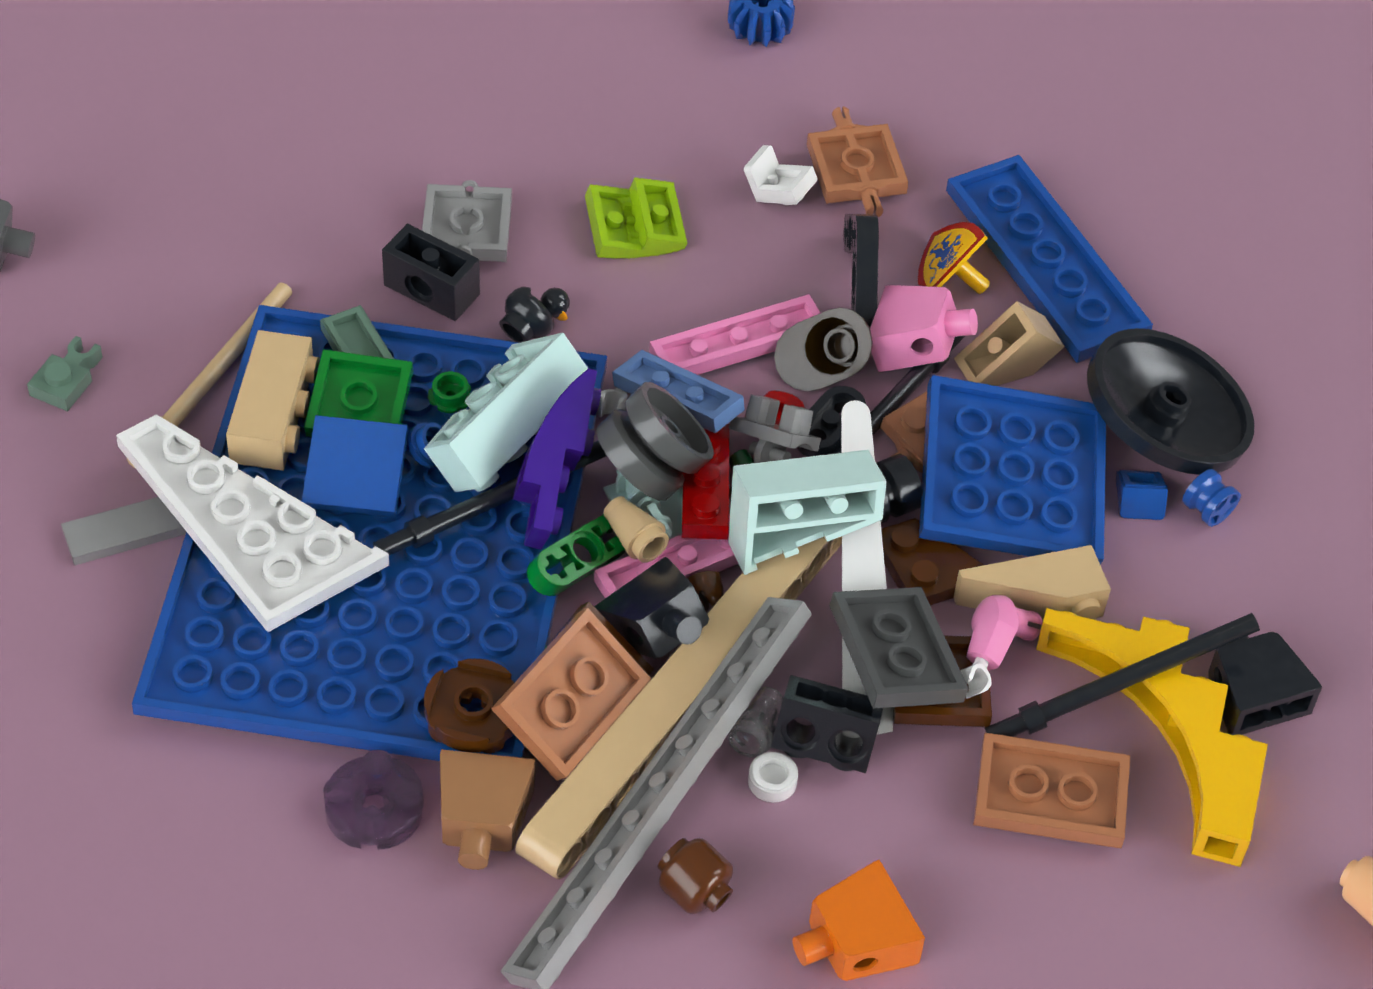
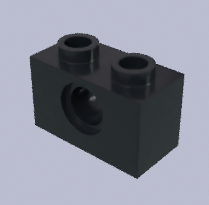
[382,223,480,321]

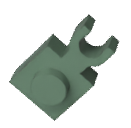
[27,336,103,412]

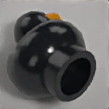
[499,287,570,343]

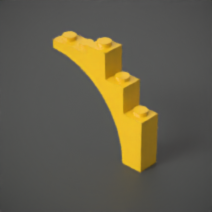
[1036,608,1268,867]

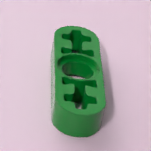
[527,514,626,596]

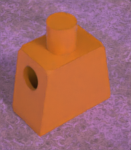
[792,859,925,981]

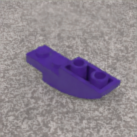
[513,368,601,550]

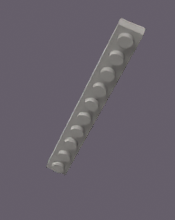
[501,597,812,989]

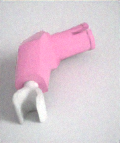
[960,595,1042,699]

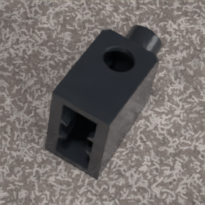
[594,557,709,659]
[1208,632,1322,735]

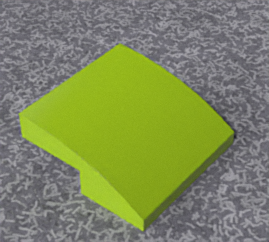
[585,177,687,258]

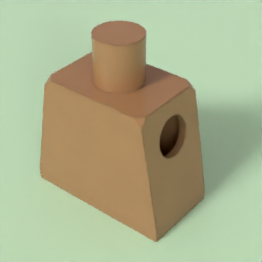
[440,749,535,870]

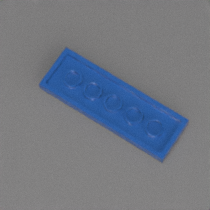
[946,155,1153,363]

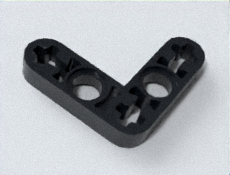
[843,214,879,328]

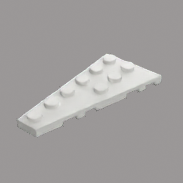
[116,414,389,632]

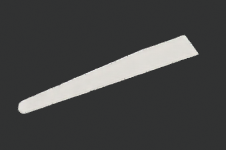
[841,400,893,738]

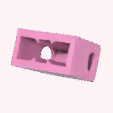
[870,285,978,372]

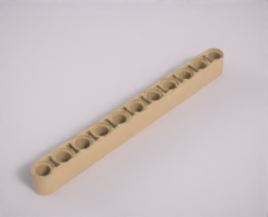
[515,536,842,880]

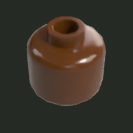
[657,838,733,914]

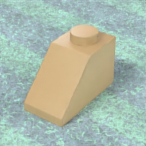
[954,301,1065,386]

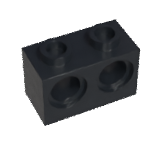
[771,675,883,773]

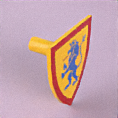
[918,222,990,294]

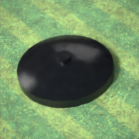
[1087,328,1254,475]

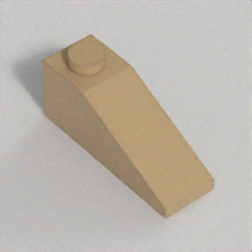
[954,545,1111,622]

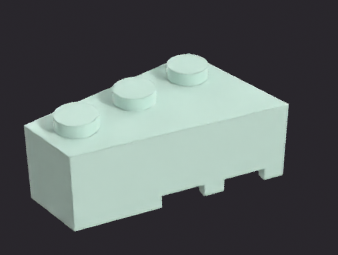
[728,450,886,575]

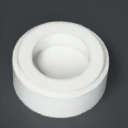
[748,752,798,803]

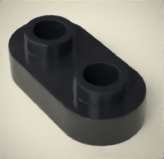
[796,386,866,457]

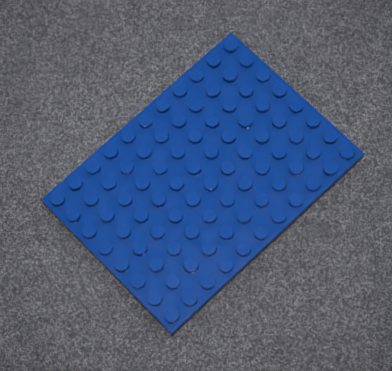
[132,305,607,761]

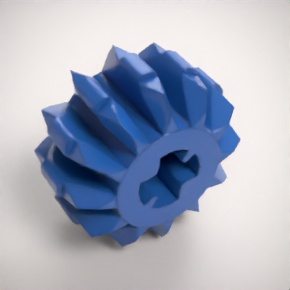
[727,0,795,47]

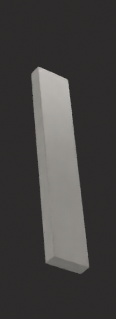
[61,497,186,566]

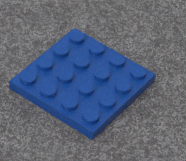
[919,375,1106,565]

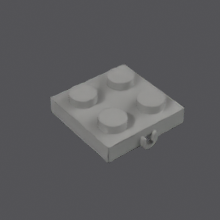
[422,180,512,262]

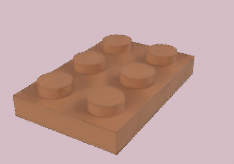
[491,608,651,781]
[973,733,1130,849]

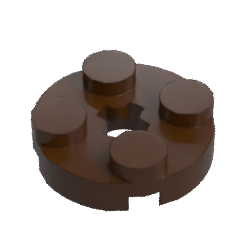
[424,658,514,754]

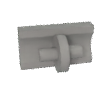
[729,394,821,463]

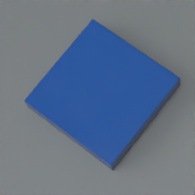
[301,415,408,518]

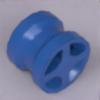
[1182,469,1241,527]

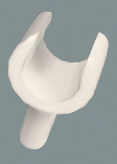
[598,388,628,417]

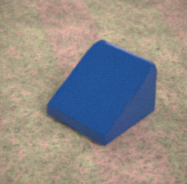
[1116,470,1168,520]

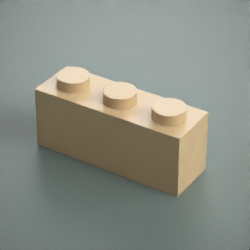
[226,330,320,471]

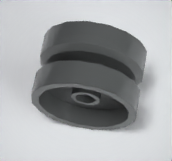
[596,382,714,501]

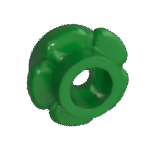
[428,371,471,413]

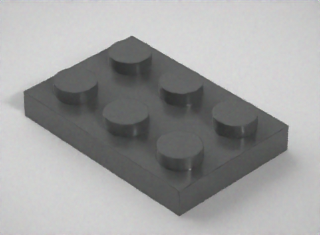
[829,587,969,709]

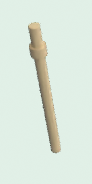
[127,282,292,469]

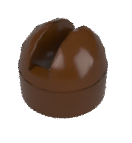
[687,571,724,611]

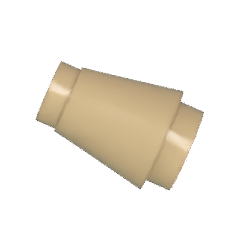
[604,496,669,563]

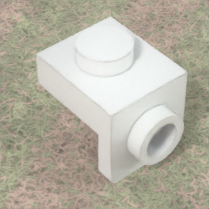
[744,145,818,205]

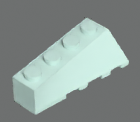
[424,332,588,492]

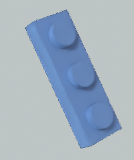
[612,350,745,433]

